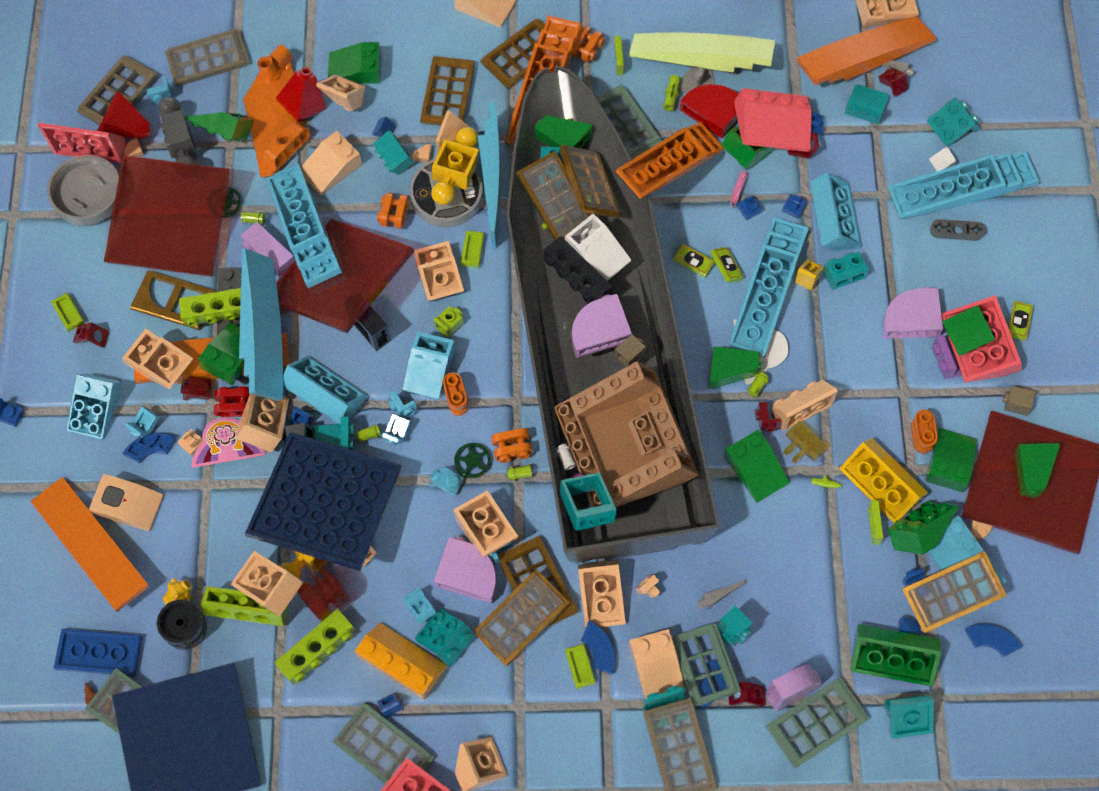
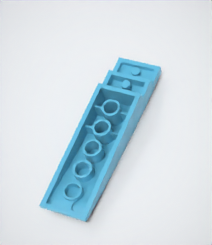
[478,102,501,249]
[887,151,1039,219]
[266,163,342,288]
[728,217,809,357]
[239,249,283,401]

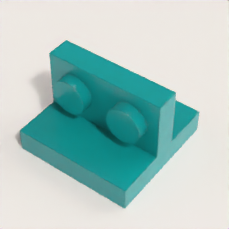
[884,695,934,739]

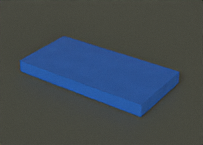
[53,629,143,677]

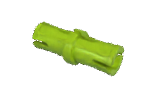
[663,75,680,111]

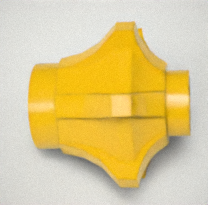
[163,578,194,605]

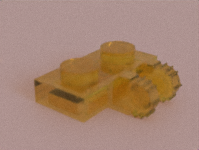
[783,420,828,464]

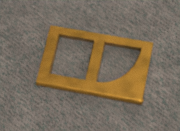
[130,270,216,330]

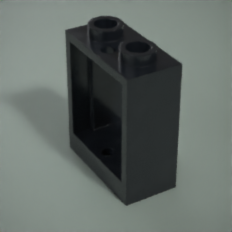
[344,293,391,352]

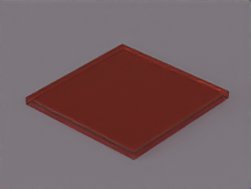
[104,155,231,277]
[276,218,415,333]
[961,411,1099,555]

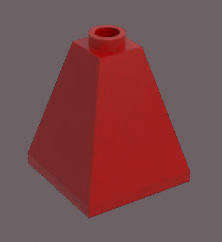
[276,67,326,122]
[97,91,152,140]

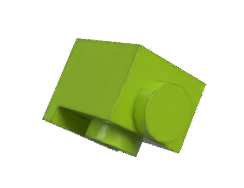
[433,306,464,338]

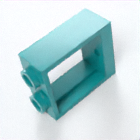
[560,472,616,531]

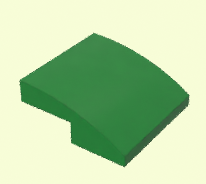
[942,305,995,356]

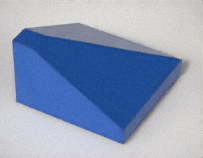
[898,617,920,635]

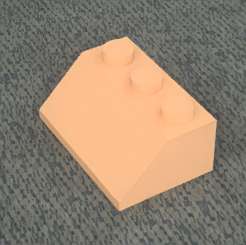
[771,380,838,431]

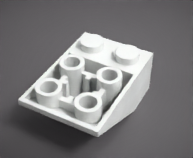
[565,214,631,281]

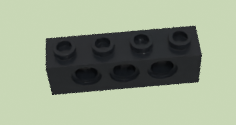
[544,236,612,304]

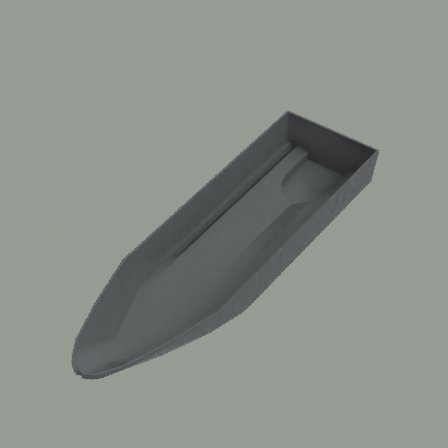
[506,65,719,564]

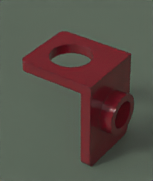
[787,133,819,159]
[73,322,109,348]
[729,681,765,707]

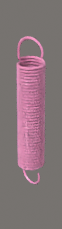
[730,169,748,208]

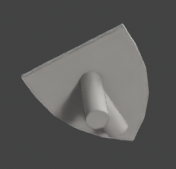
[678,67,714,93]

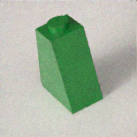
[534,115,592,159]
[708,346,762,389]
[1015,443,1059,498]

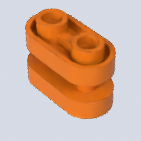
[573,25,605,63]
[377,192,409,229]
[443,373,468,416]
[911,409,938,454]
[491,428,533,463]

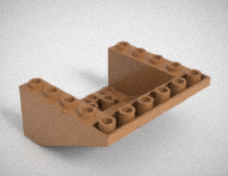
[554,361,699,507]

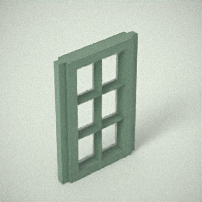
[671,623,741,707]

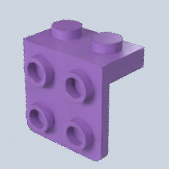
[932,335,962,379]

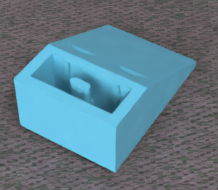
[402,331,456,400]
[66,373,122,439]

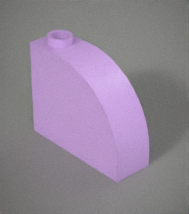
[882,287,943,339]
[572,294,632,358]
[434,537,496,604]
[765,664,821,712]

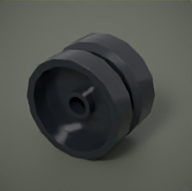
[156,600,207,650]

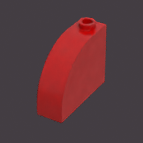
[679,84,739,139]

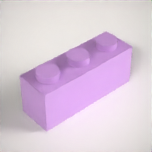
[240,222,296,278]

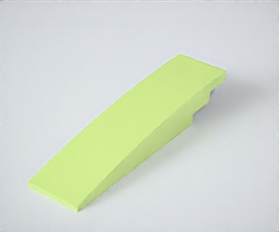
[629,33,775,73]

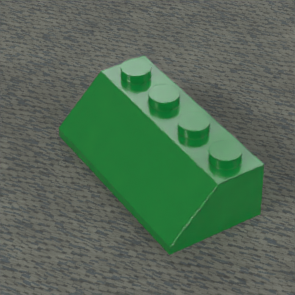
[850,624,942,687]

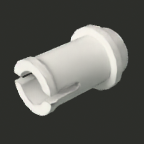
[555,444,576,471]

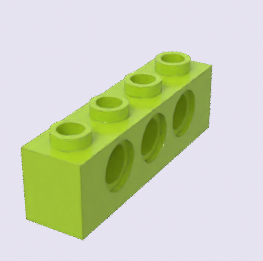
[179,288,241,327]
[201,586,288,626]
[274,609,355,685]

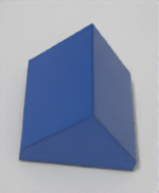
[372,116,396,137]
[290,406,315,425]
[377,693,403,718]

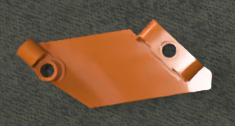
[243,44,310,177]

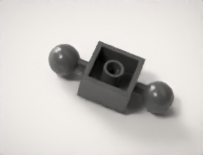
[158,97,198,178]

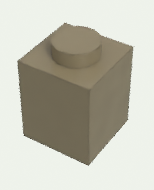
[615,334,646,367]
[1002,386,1035,416]

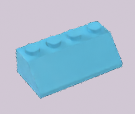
[810,172,862,251]
[283,356,368,424]
[928,515,1007,606]

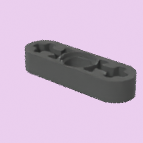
[930,219,986,241]

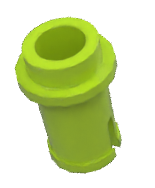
[241,211,265,225]
[747,372,769,397]
[356,424,381,443]
[507,464,532,481]

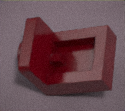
[878,68,909,97]
[180,376,211,401]
[755,401,781,432]

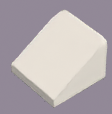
[929,147,956,171]

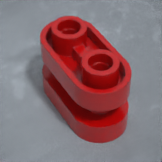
[213,386,250,417]

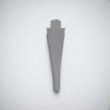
[881,60,915,77]
[697,580,746,610]

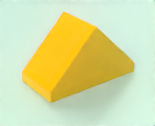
[795,259,824,291]

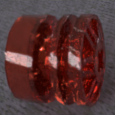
[297,568,349,622]

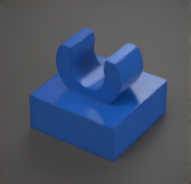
[811,113,824,134]
[782,194,807,219]
[737,195,763,221]

